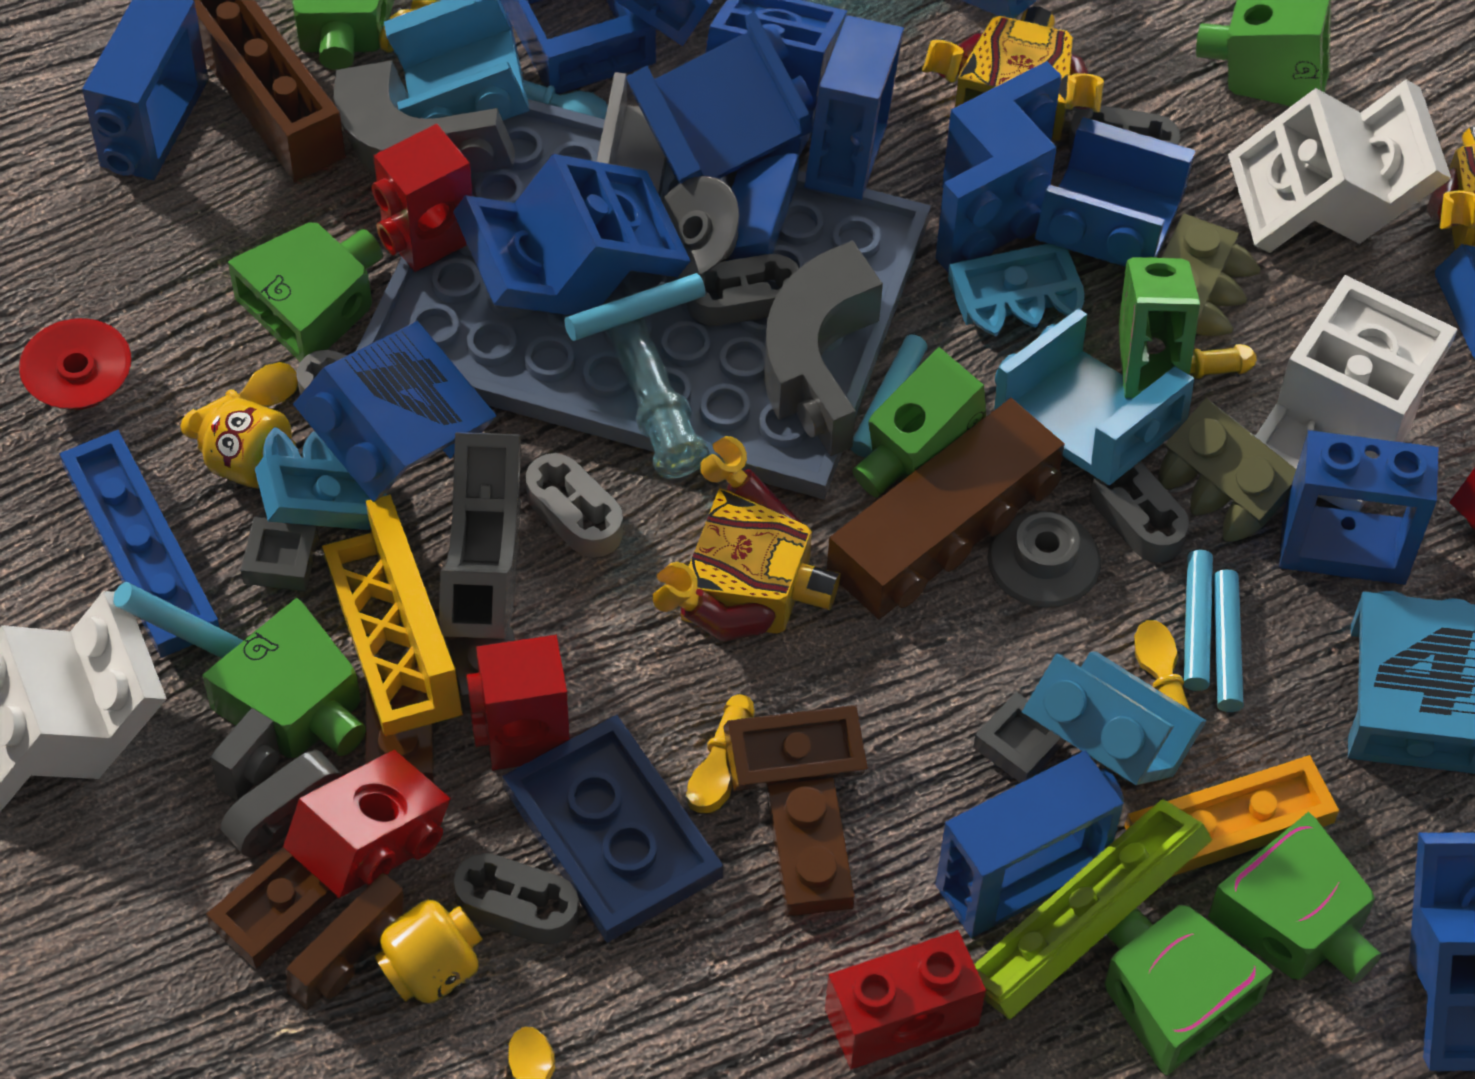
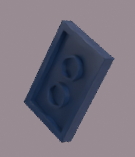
[502,715,723,943]

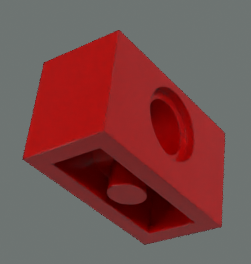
[372,123,472,272]
[466,634,570,771]
[283,749,451,898]
[825,930,986,1070]

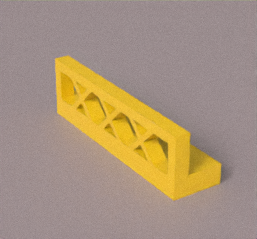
[322,494,463,737]

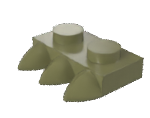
[1162,213,1261,336]
[1158,398,1296,542]

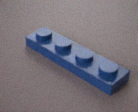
[59,430,220,658]

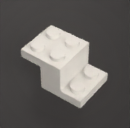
[1228,79,1452,253]
[1255,275,1457,512]
[0,591,167,812]

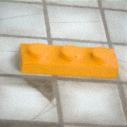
[1124,755,1339,877]

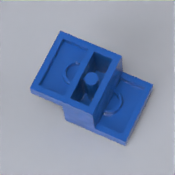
[706,0,847,158]
[935,61,1062,273]
[453,154,691,315]
[1409,833,1475,1071]

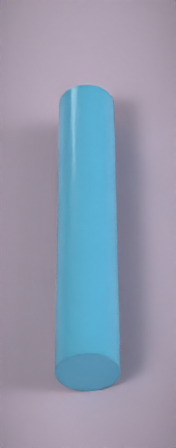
[565,273,705,341]
[851,334,928,458]
[1183,550,1213,691]
[1213,569,1244,712]
[113,582,243,658]

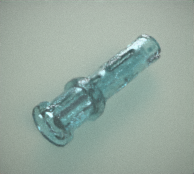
[606,317,709,479]

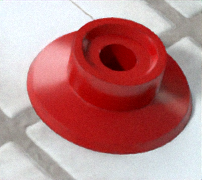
[19,318,131,410]

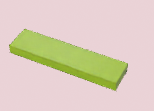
[974,799,1212,1020]

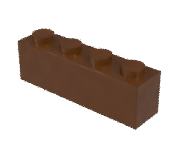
[194,0,346,182]
[827,398,1065,620]

